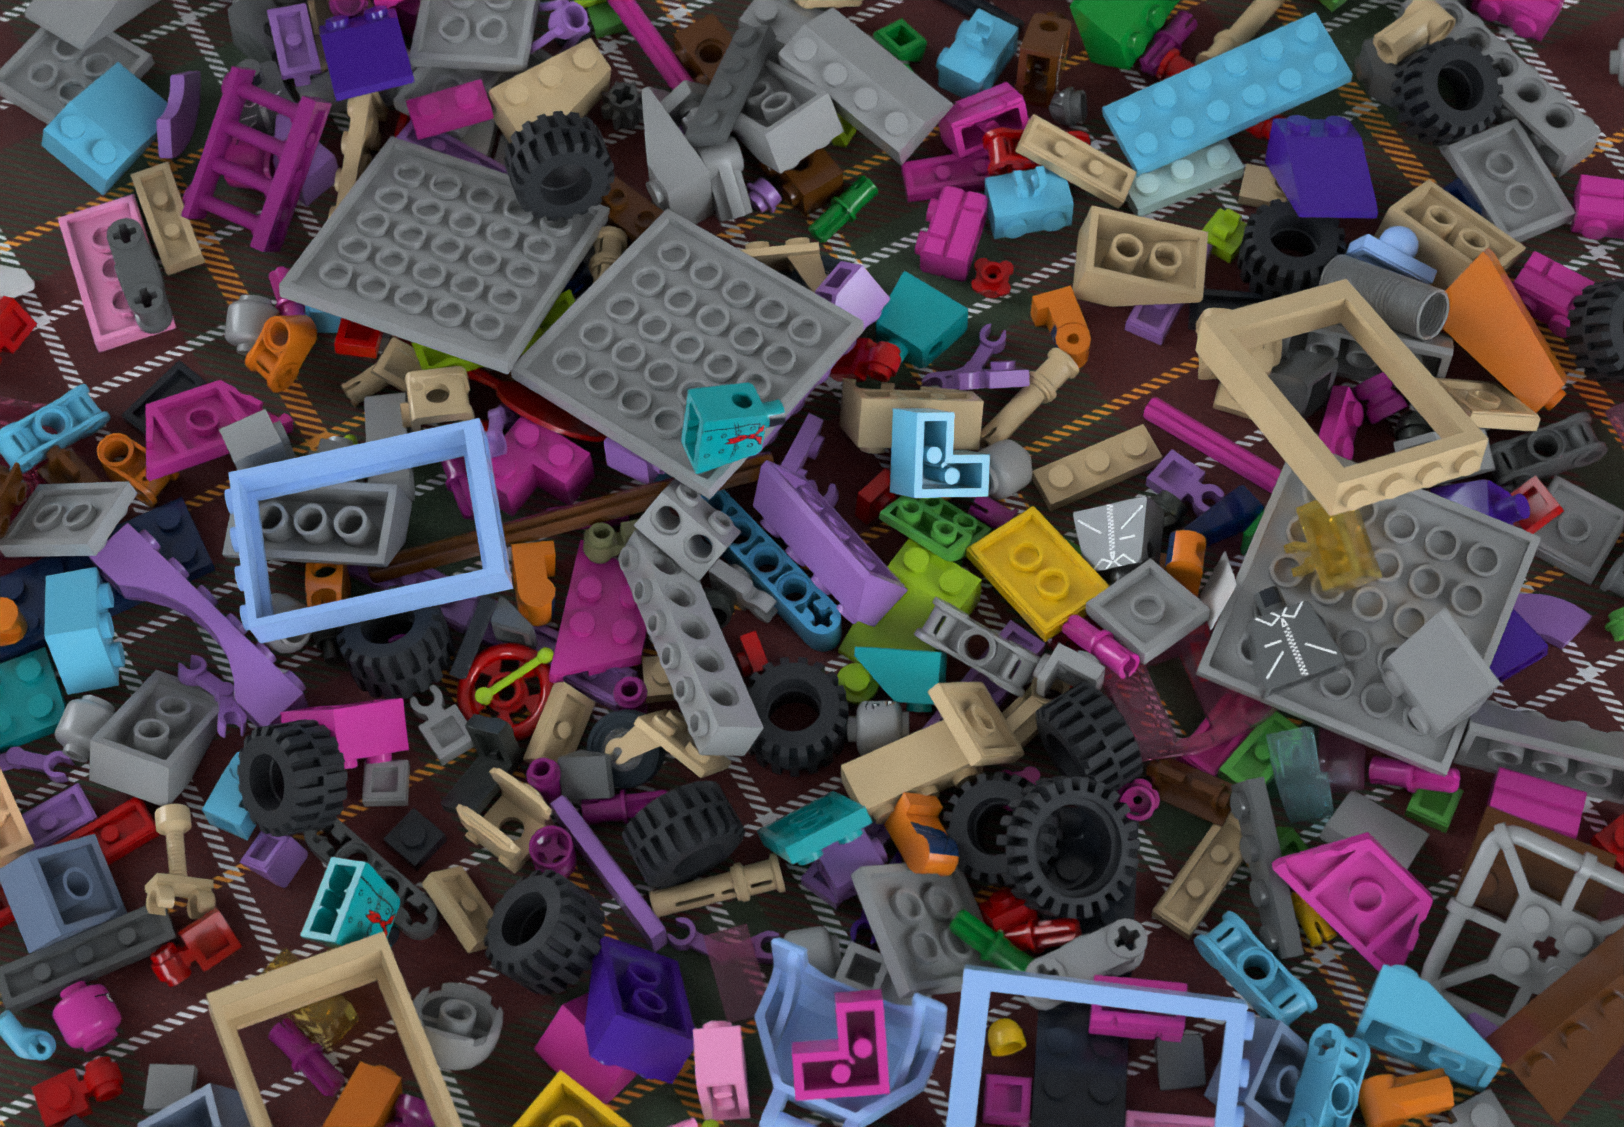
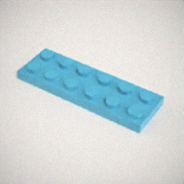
[1102,12,1352,178]

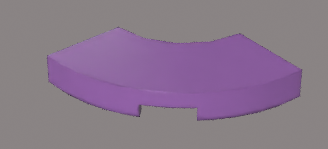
[156,71,201,159]
[1513,593,1592,650]

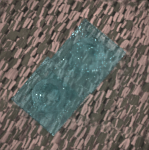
[1266,727,1334,823]

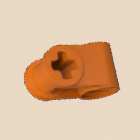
[245,315,317,393]
[97,433,180,507]

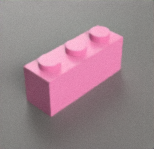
[693,1021,750,1121]

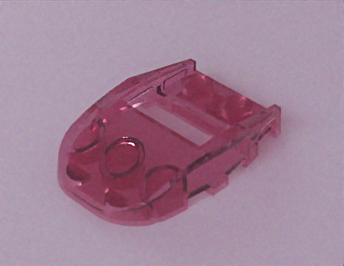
[1101,618,1278,761]

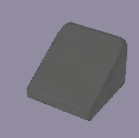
[490,596,538,649]
[557,750,615,800]
[1153,1033,1206,1091]

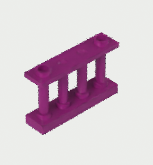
[181,66,332,252]

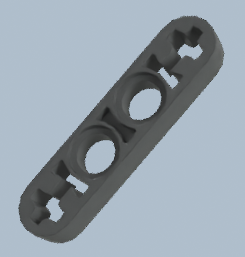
[304,818,440,940]

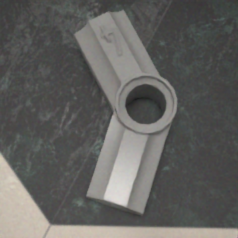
[682,106,753,222]

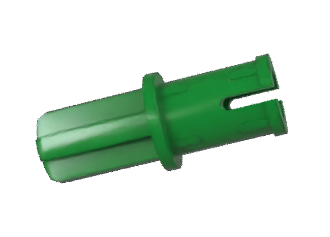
[809,175,879,243]
[949,909,1035,972]

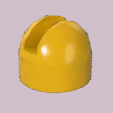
[987,1018,1027,1057]

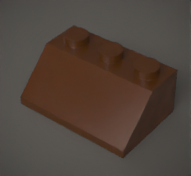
[1454,804,1617,919]

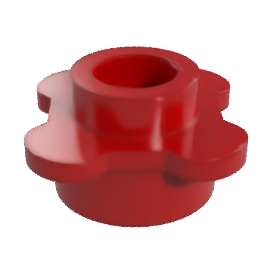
[971,258,1014,298]

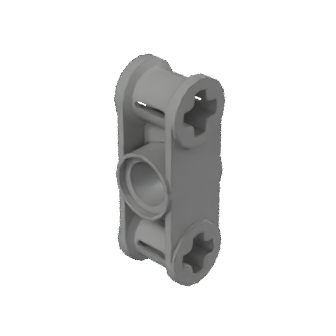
[914,596,1041,697]
[1024,918,1147,1010]

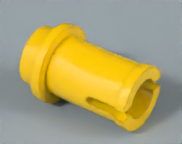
[1291,892,1338,948]

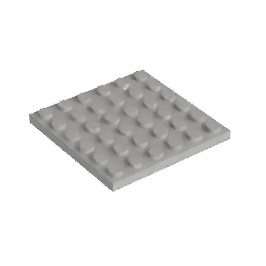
[279,136,610,374]
[511,208,864,500]
[1195,453,1541,777]

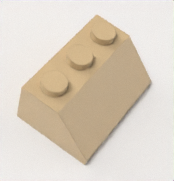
[1374,179,1526,291]

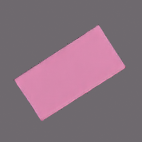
[58,194,176,353]

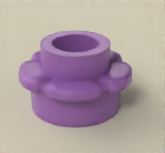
[746,177,782,214]

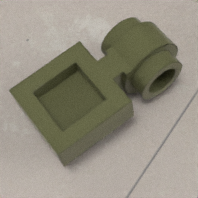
[583,518,640,564]

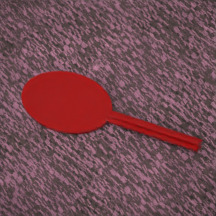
[391,335,607,442]

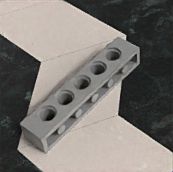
[1396,0,1601,178]
[618,529,764,756]

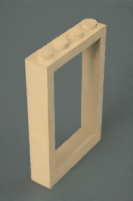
[1195,279,1489,516]
[206,932,463,1127]

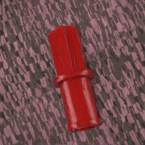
[1003,917,1082,954]

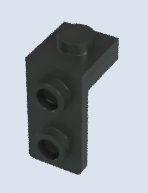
[441,713,524,815]

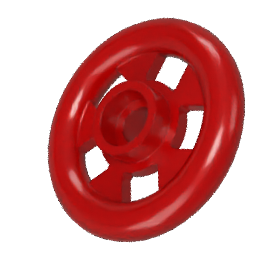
[456,643,554,742]

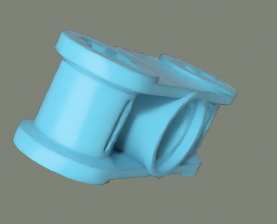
[0,384,111,474]
[1194,911,1317,1026]
[1284,1023,1371,1127]

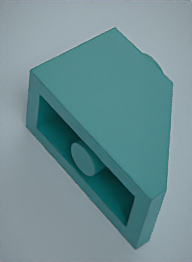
[854,646,947,712]

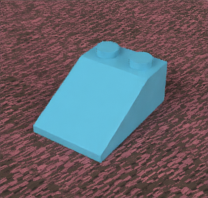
[41,62,168,196]
[1353,964,1503,1093]

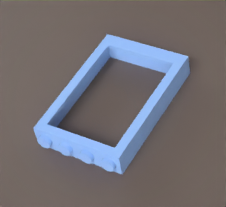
[225,418,513,644]
[946,964,1255,1127]

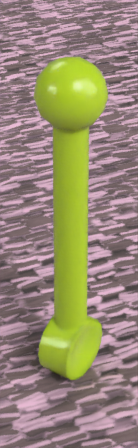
[475,647,554,705]

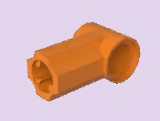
[1358,1067,1455,1127]

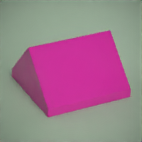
[534,992,638,1105]

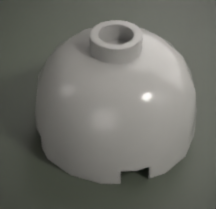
[413,983,503,1070]

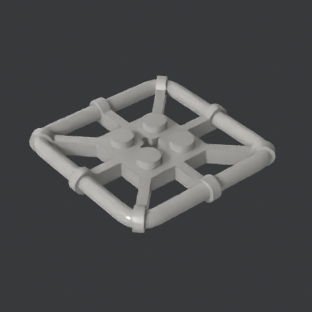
[1421,822,1624,1027]

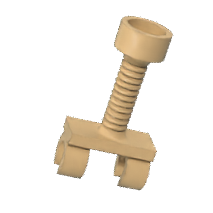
[145,804,216,919]

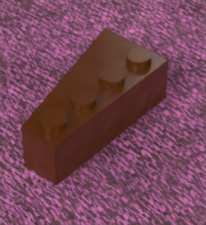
[1485,925,1624,1124]

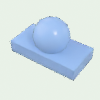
[1345,226,1437,285]

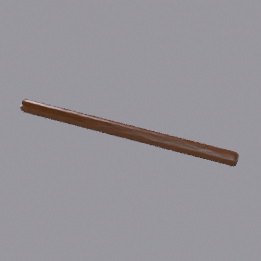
[367,452,774,583]

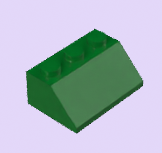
[1069,0,1181,70]

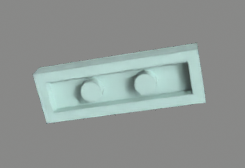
[1126,138,1244,217]

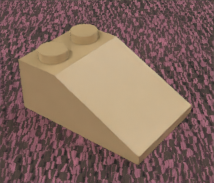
[1073,205,1208,307]

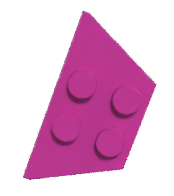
[146,380,293,481]
[549,540,647,683]
[1272,832,1433,972]

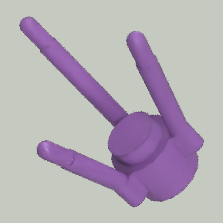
[530,0,590,54]

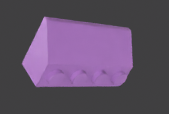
[753,460,908,627]

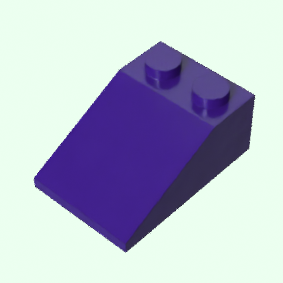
[319,5,415,102]
[1265,115,1378,218]
[585,935,695,1084]

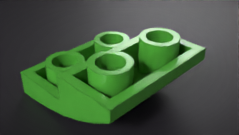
[878,495,992,561]

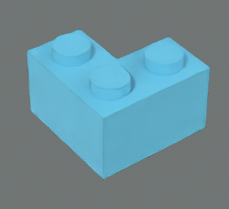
[890,408,990,498]
[44,567,125,695]

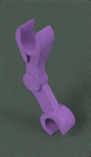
[922,324,1006,389]
[486,403,519,458]
[178,655,247,738]
[0,747,74,783]
[667,917,780,966]

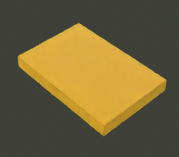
[966,506,1110,642]

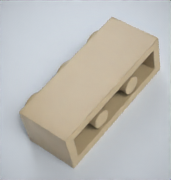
[841,720,983,824]

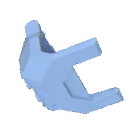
[754,938,947,1127]

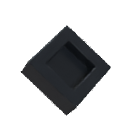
[383,808,447,871]

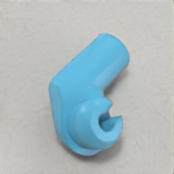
[0,1010,56,1061]

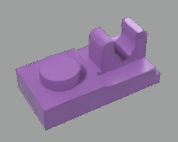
[267,3,322,87]

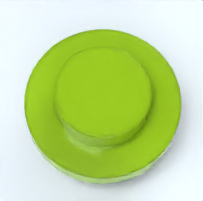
[837,663,879,705]

